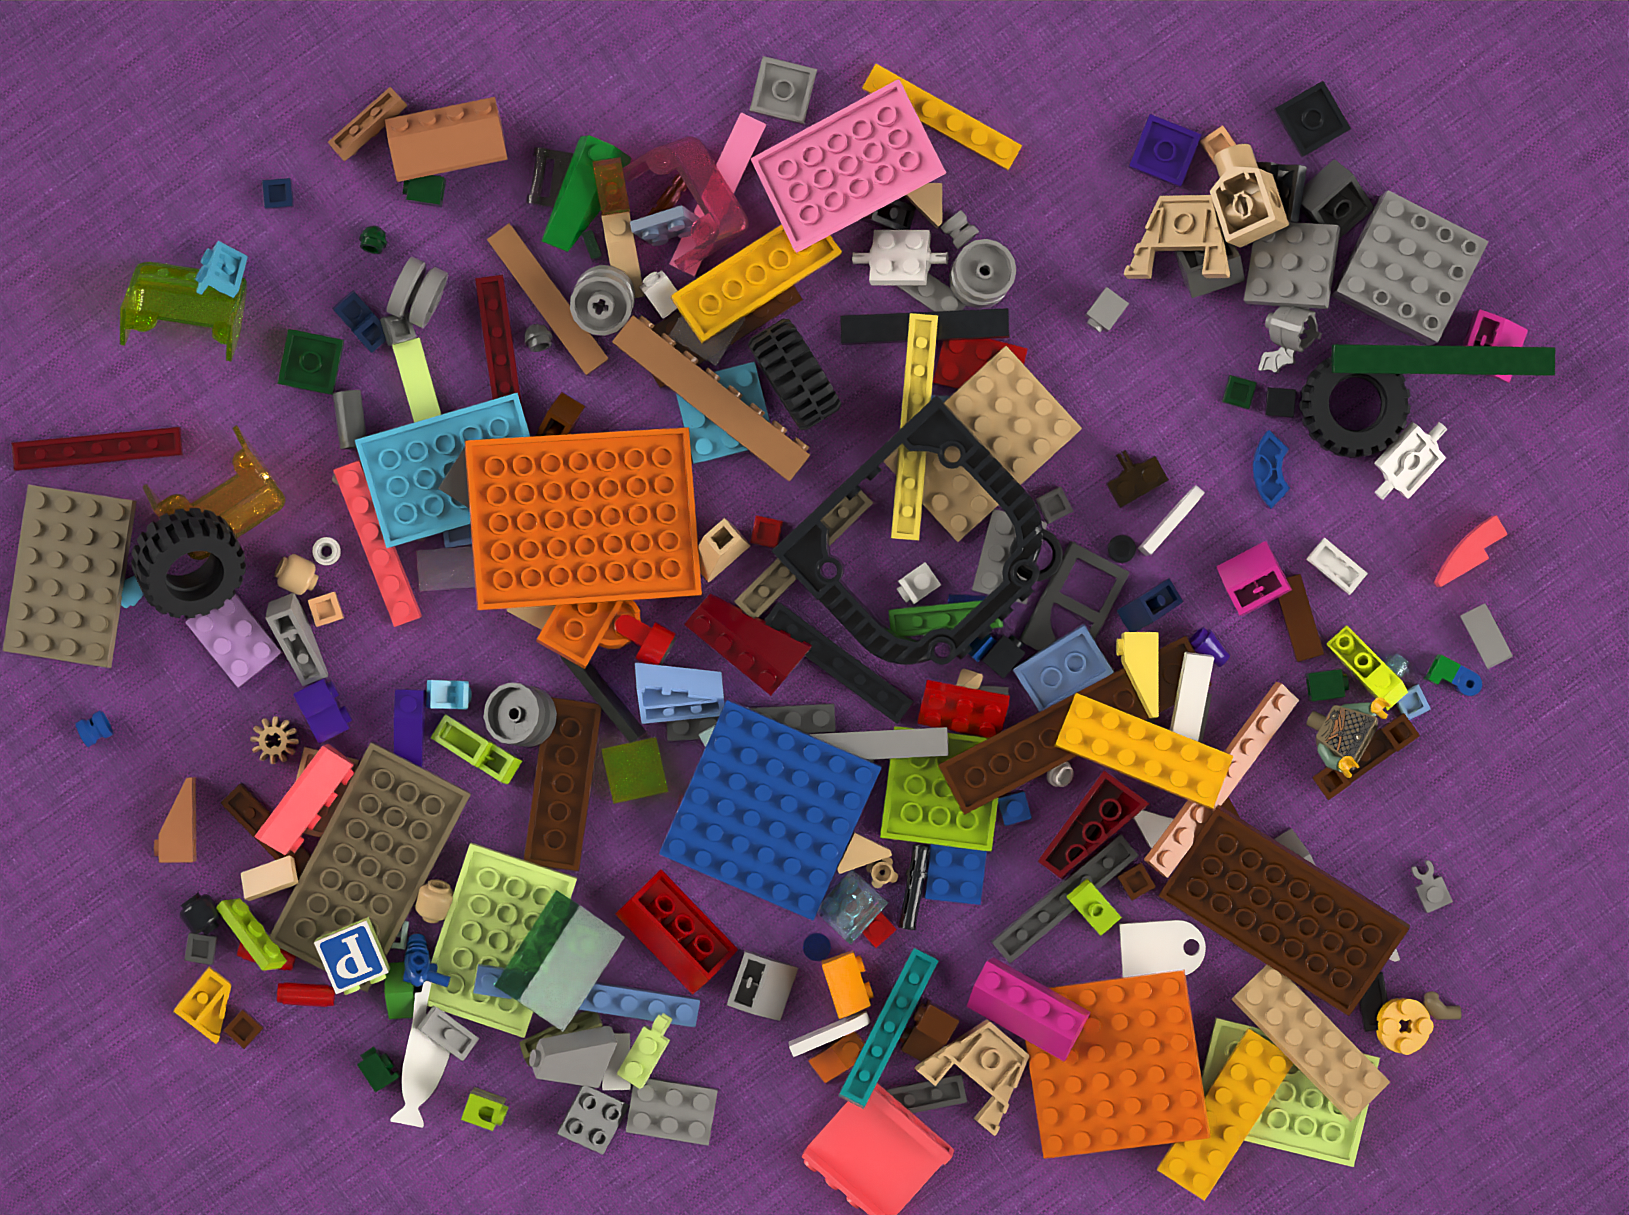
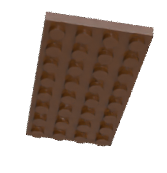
[1159,805,1410,1016]

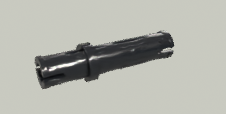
[898,844,930,930]

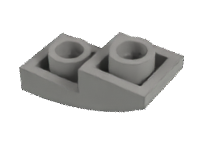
[1460,603,1513,669]

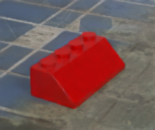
[615,869,738,995]

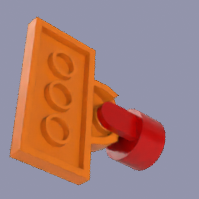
[536,600,677,669]

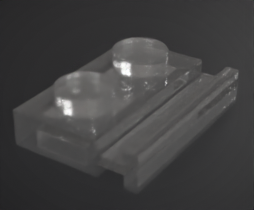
[416,546,475,592]

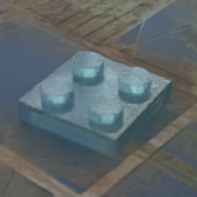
[817,870,888,945]

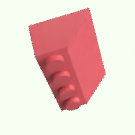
[254,744,355,855]

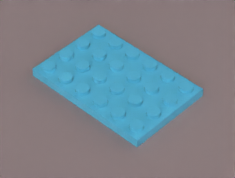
[355,393,530,548]

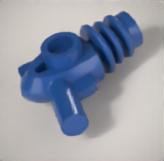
[403,934,451,987]

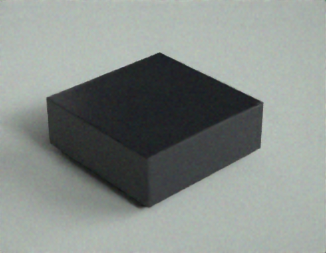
[1265,387,1296,418]

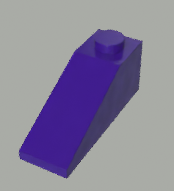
[394,689,426,768]

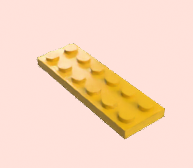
[671,224,842,344]
[1055,693,1233,809]
[1157,1028,1294,1201]

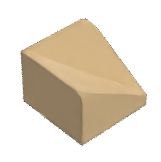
[956,669,983,690]

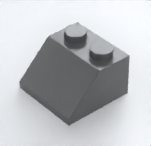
[1300,159,1374,239]
[1174,227,1245,298]

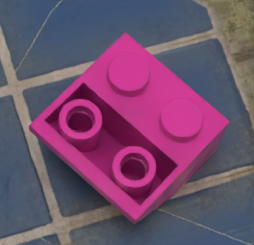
[1463,309,1528,383]
[1216,541,1292,616]

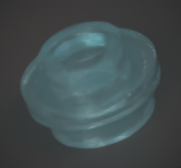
[1385,653,1410,678]

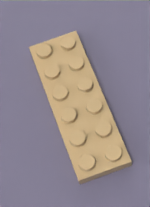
[1231,965,1390,1122]

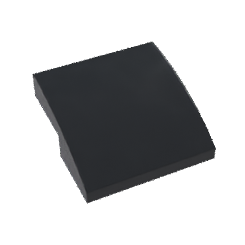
[1256,162,1307,222]

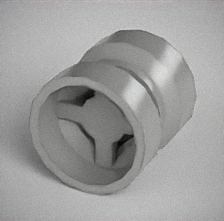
[940,210,979,249]

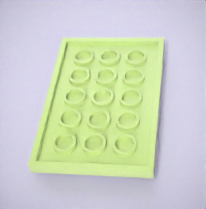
[421,843,577,1038]
[1201,1017,1380,1167]

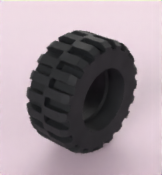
[748,319,841,430]
[1299,356,1411,458]
[131,508,246,619]

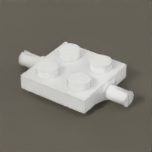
[852,230,948,285]
[1374,422,1447,500]

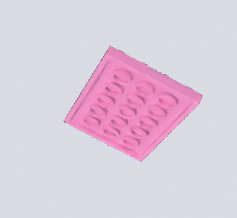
[750,79,946,253]

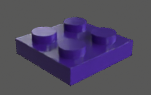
[1128,114,1202,188]

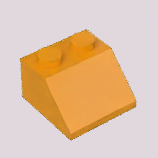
[821,950,874,1019]

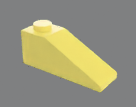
[1116,632,1159,718]

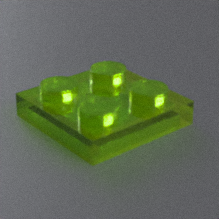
[601,737,668,804]

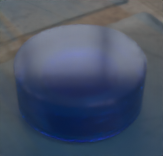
[803,933,831,961]

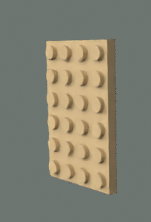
[884,346,1082,542]

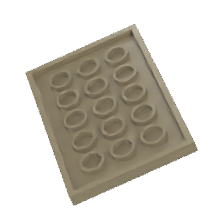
[3,485,137,668]

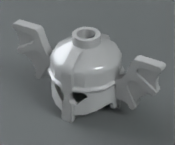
[1258,306,1322,373]

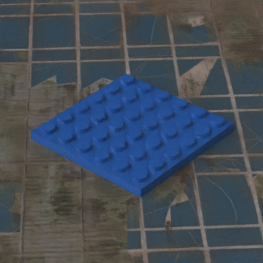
[659,699,882,920]

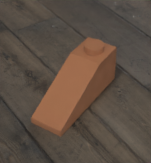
[154,777,197,863]

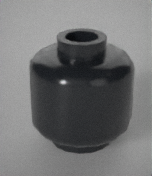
[180,892,221,935]

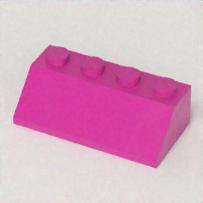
[966,957,1091,1061]

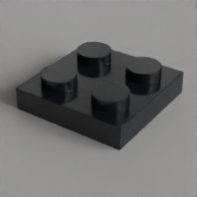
[1274,81,1351,158]

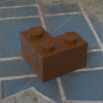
[899,999,959,1062]

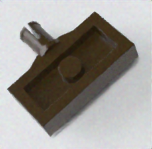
[1106,450,1169,508]

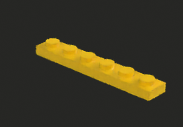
[862,64,1022,171]

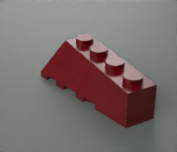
[684,593,813,696]
[1038,771,1150,880]

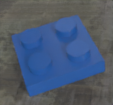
[925,844,987,905]

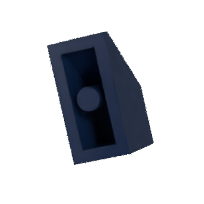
[1116,578,1183,632]

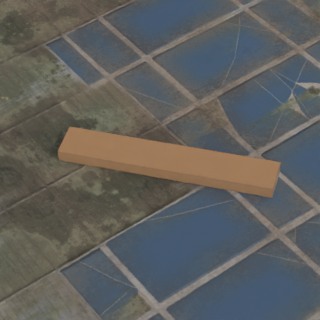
[487,223,609,376]

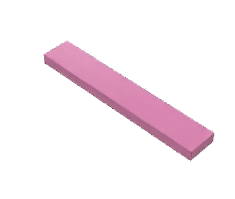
[669,113,766,277]

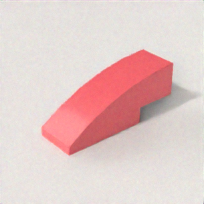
[1434,515,1508,587]

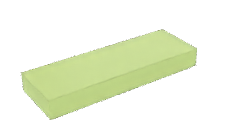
[392,338,442,423]

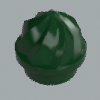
[359,226,387,254]

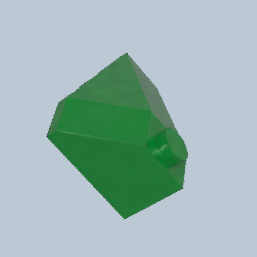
[541,135,632,252]

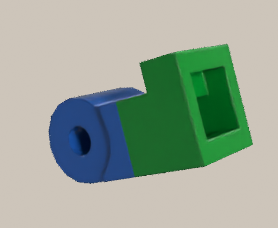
[1424,654,1482,696]

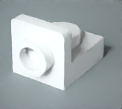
[897,562,941,604]

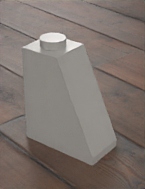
[529,1026,617,1088]

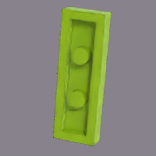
[216,898,287,971]

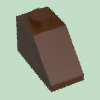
[535,392,585,436]

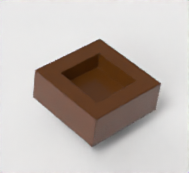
[1117,862,1156,901]
[223,1009,264,1049]

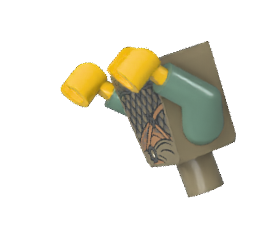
[1306,697,1391,778]

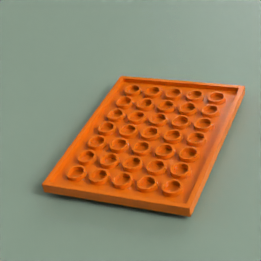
[464,427,702,611]

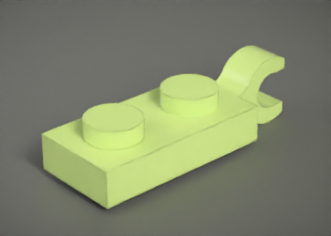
[617,1013,673,1089]

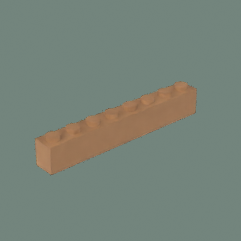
[612,315,810,483]

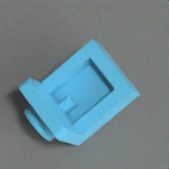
[426,680,472,709]

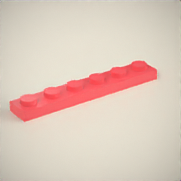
[333,460,422,627]

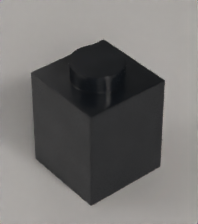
[981,634,1025,679]

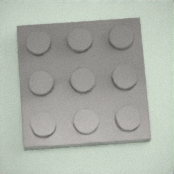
[1244,222,1340,309]

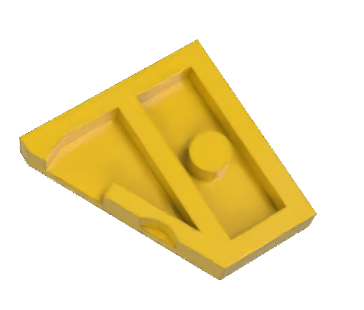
[174,966,231,1044]

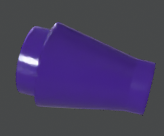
[1189,627,1230,667]

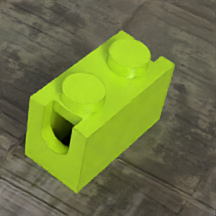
[461,1087,509,1131]

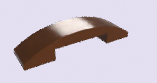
[1312,713,1420,801]

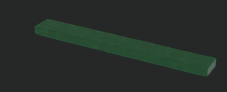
[1332,344,1555,376]

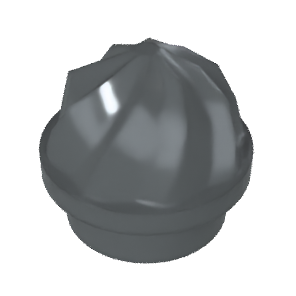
[524,324,552,352]

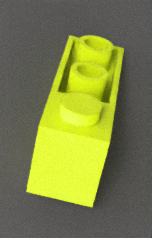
[1326,625,1408,711]

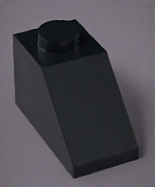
[859,200,916,230]

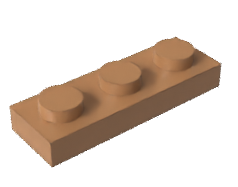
[328,87,407,162]

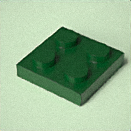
[277,329,345,395]

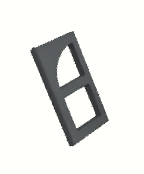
[1019,541,1130,651]

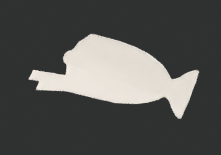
[391,981,450,1128]

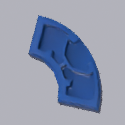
[1253,430,1290,509]

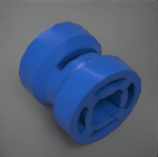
[75,710,114,747]

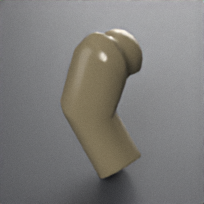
[1423,991,1461,1020]

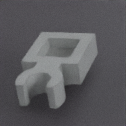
[1411,860,1453,913]

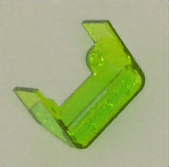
[120,262,247,362]

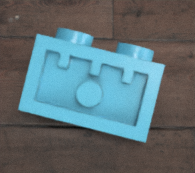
[196,241,248,298]

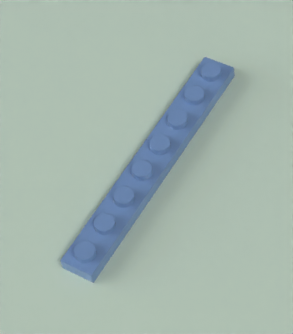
[473,964,700,1027]

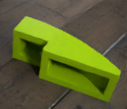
[431,714,522,785]

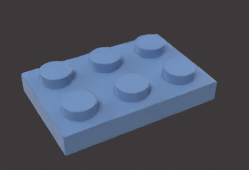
[1013,624,1114,712]

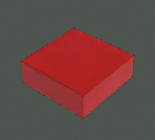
[750,515,783,548]

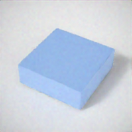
[1396,684,1431,720]

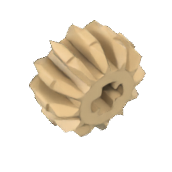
[250,716,299,764]

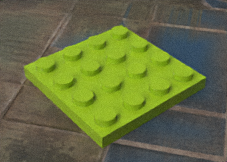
[880,726,998,852]

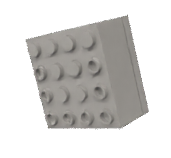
[1330,190,1489,346]

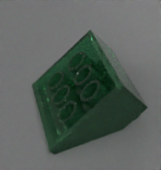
[493,890,625,1032]

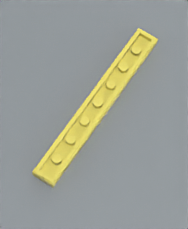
[891,313,938,540]

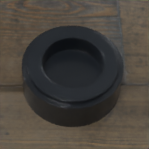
[1107,535,1136,563]

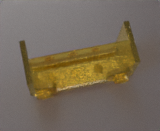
[142,425,285,560]

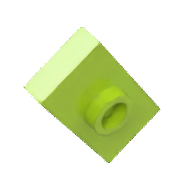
[1066,878,1122,936]

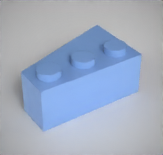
[635,663,725,724]

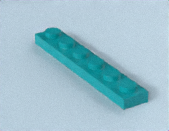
[838,948,939,1109]

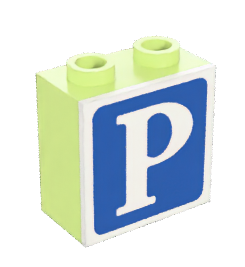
[314,917,390,995]

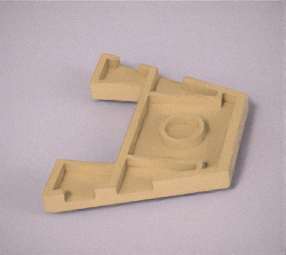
[1124,195,1230,279]
[914,1019,1030,1136]

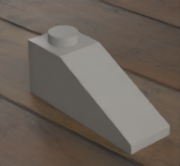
[265,593,328,686]

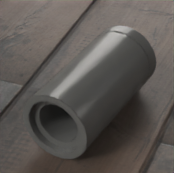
[333,390,367,449]

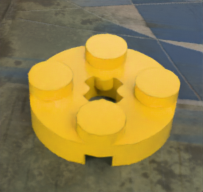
[1376,998,1434,1055]

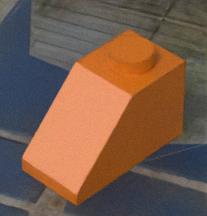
[808,1031,865,1083]

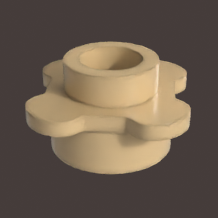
[866,857,898,888]

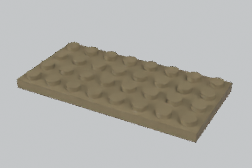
[269,741,471,992]

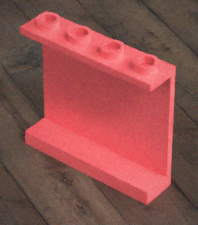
[801,1083,954,1215]

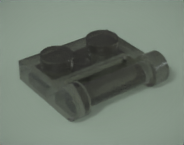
[526,147,574,208]

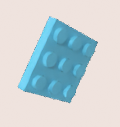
[676,362,770,464]

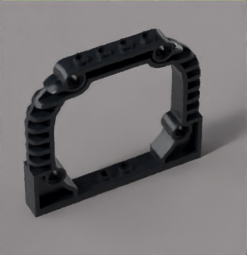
[772,395,1043,665]

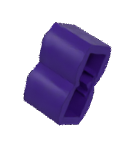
[293,678,352,744]

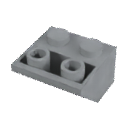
[727,949,798,1021]

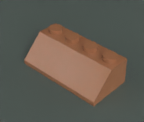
[385,97,507,182]

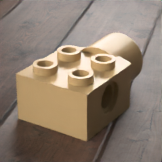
[1210,144,1289,247]

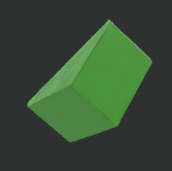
[384,962,416,1019]

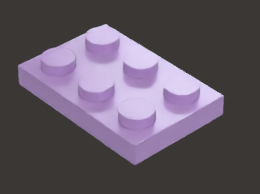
[185,594,283,688]

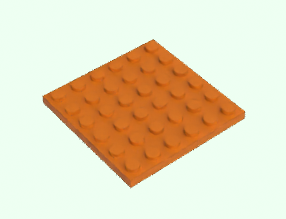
[1025,969,1211,1159]

